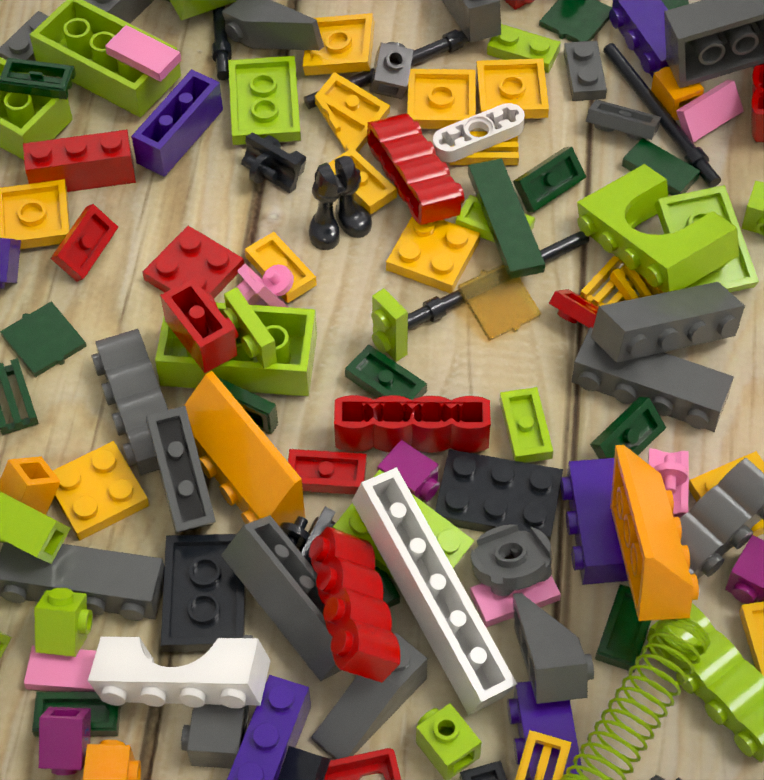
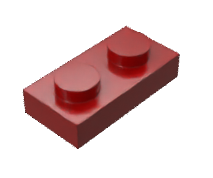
[50,204,118,282]
[549,289,599,332]
[288,449,367,495]

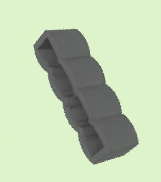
[91,328,168,476]
[680,458,764,579]

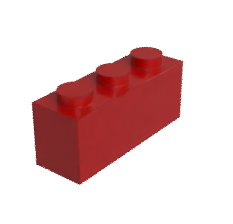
[23,129,136,192]

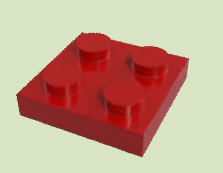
[142,225,244,299]

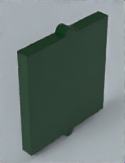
[539,0,612,42]
[0,301,87,377]

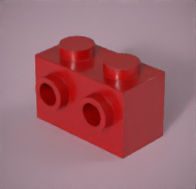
[160,278,239,373]

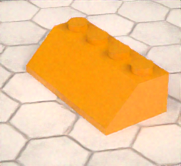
[184,371,305,526]
[610,445,699,621]

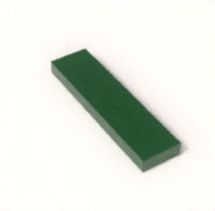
[468,158,545,279]

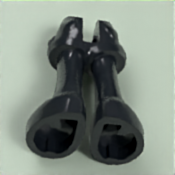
[309,156,372,250]

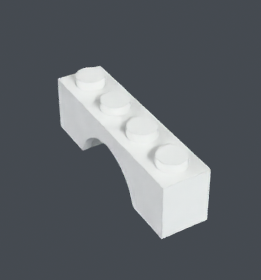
[88,637,271,709]

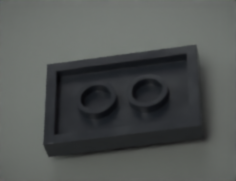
[435,449,563,541]
[161,534,246,652]

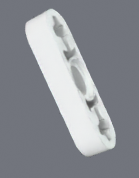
[433,103,525,162]

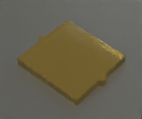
[457,264,541,341]

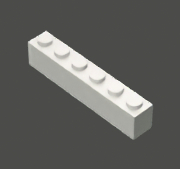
[352,467,517,716]

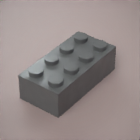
[664,0,764,88]

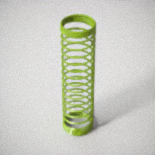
[560,618,711,780]

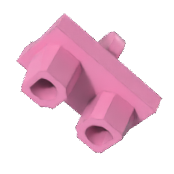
[235,264,294,307]
[648,448,689,518]

